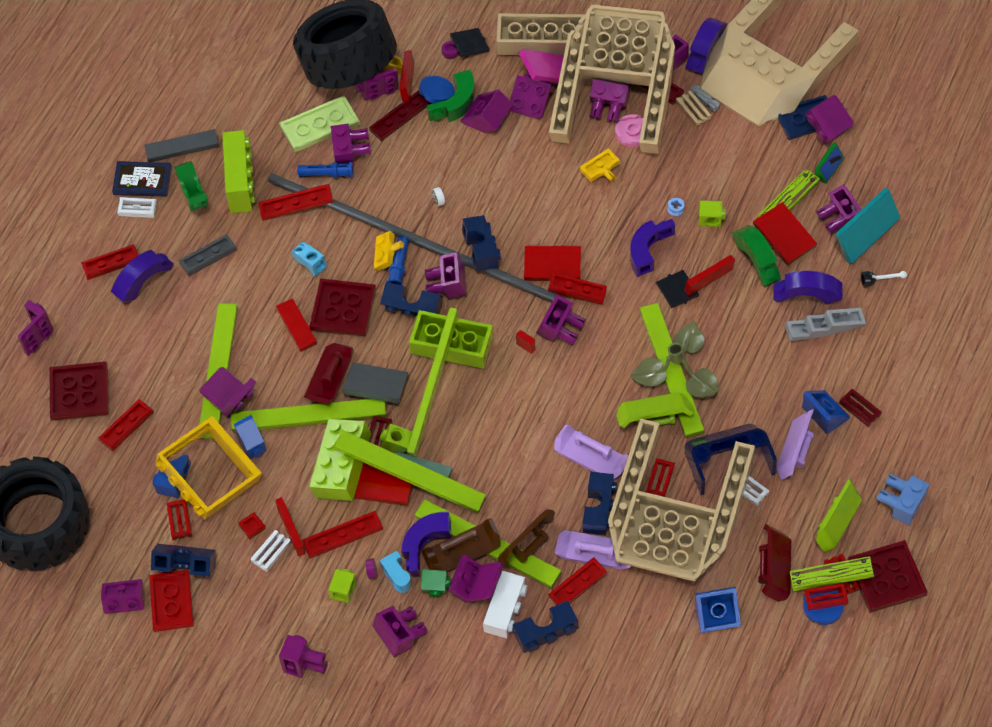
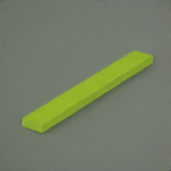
[199,303,238,439]
[640,303,704,438]
[407,307,459,457]
[231,399,386,433]
[333,430,486,513]
[415,500,562,589]

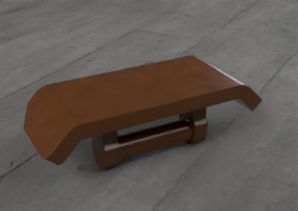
[498,509,555,568]
[422,518,500,573]

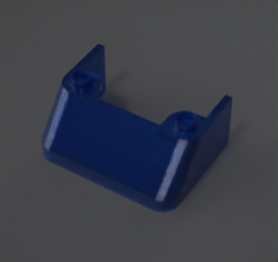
[684,424,777,495]

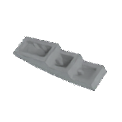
[784,308,866,341]

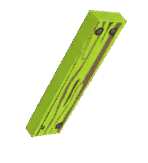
[758,169,820,218]
[790,556,874,591]

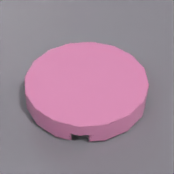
[615,114,643,147]

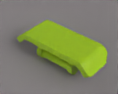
[616,392,694,428]
[816,478,862,552]

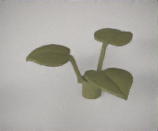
[631,321,719,398]

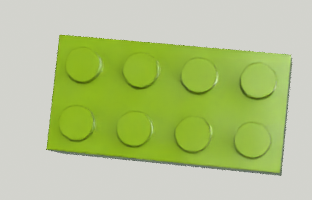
[222,130,255,213]
[409,310,494,369]
[309,419,371,501]

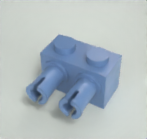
[877,473,930,526]

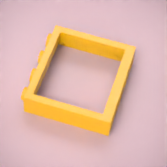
[155,416,262,520]

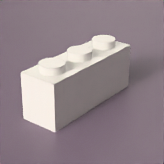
[483,571,528,639]

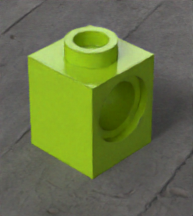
[699,201,726,227]
[379,424,412,453]
[328,569,357,603]

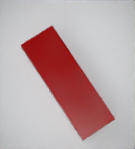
[399,50,415,102]
[81,244,138,280]
[684,255,735,296]
[548,272,607,305]
[276,298,317,352]
[98,399,154,451]
[275,497,305,557]
[548,557,607,605]

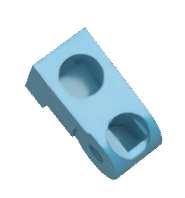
[291,242,327,277]
[380,551,411,593]

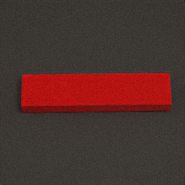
[258,184,334,221]
[302,511,383,559]

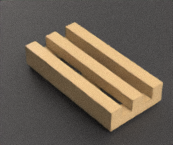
[676,91,711,127]

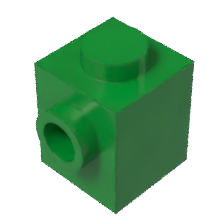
[421,569,451,597]

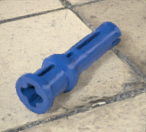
[297,162,354,178]
[386,236,409,286]

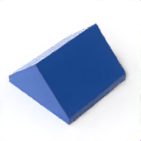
[802,390,850,434]
[694,587,741,633]

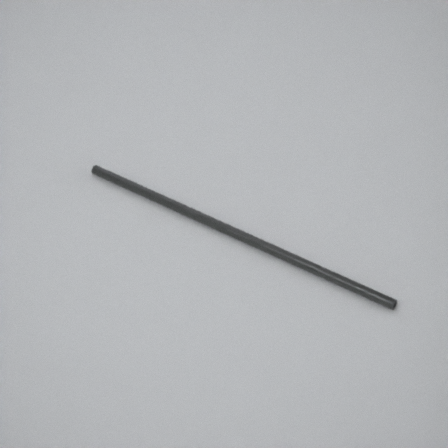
[268,173,565,302]

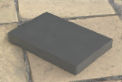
[343,362,409,404]

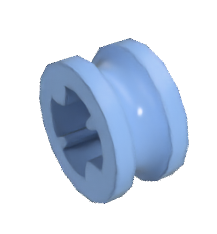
[668,198,685,216]

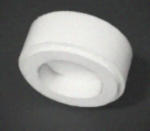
[432,187,445,206]

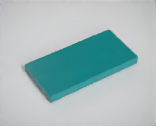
[836,188,900,264]

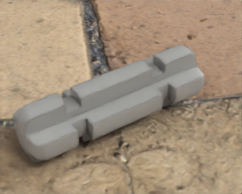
[690,84,720,112]

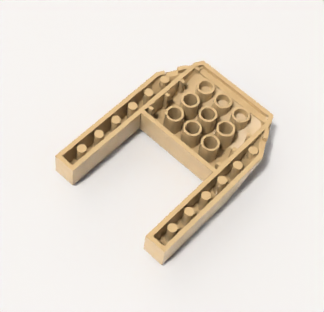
[700,0,859,127]
[549,5,675,154]
[608,419,755,582]

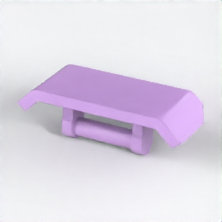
[777,409,814,480]
[554,425,628,479]
[555,530,631,570]

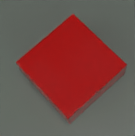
[516,330,536,354]
[238,512,266,540]

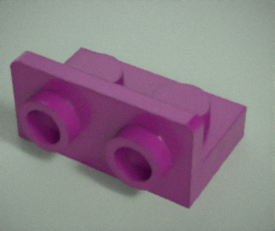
[101,579,144,614]

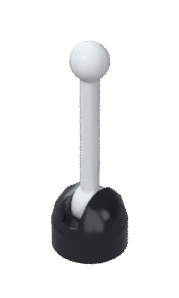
[861,271,907,287]

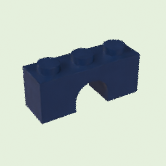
[462,215,501,271]
[380,282,443,316]
[582,471,617,536]
[151,543,216,577]
[513,600,579,653]

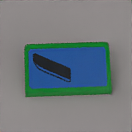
[815,142,844,184]

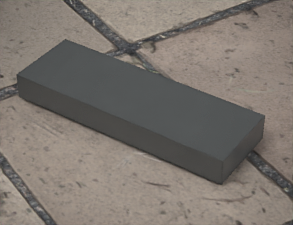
[179,234,237,277]

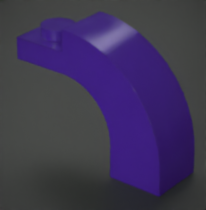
[685,17,728,74]
[630,219,675,277]
[111,250,174,302]
[774,271,843,305]
[401,512,451,577]

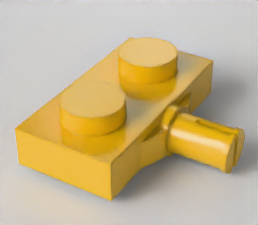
[580,148,620,183]
[374,231,404,271]

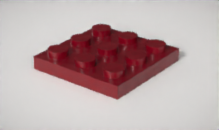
[309,278,376,336]
[49,361,109,420]
[848,540,928,613]

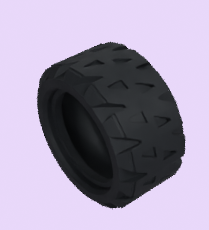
[293,0,397,89]
[0,456,90,571]

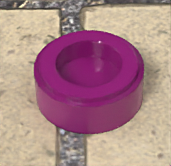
[442,41,459,59]
[366,558,377,579]

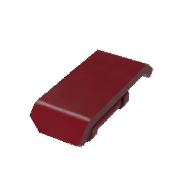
[304,343,353,404]
[758,524,792,602]

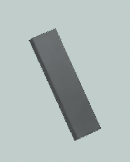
[144,129,219,162]

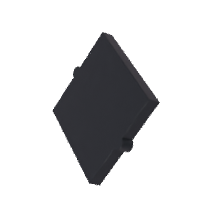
[450,28,490,57]
[656,270,699,309]

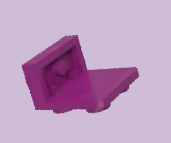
[355,68,398,101]
[509,73,556,119]
[805,95,854,144]
[18,300,53,356]
[199,367,257,416]
[448,555,503,603]

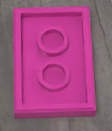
[519,49,564,83]

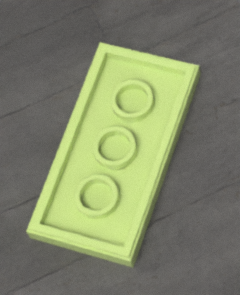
[279,95,360,152]

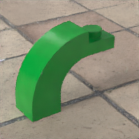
[427,69,475,122]
[173,161,208,211]
[732,225,781,286]

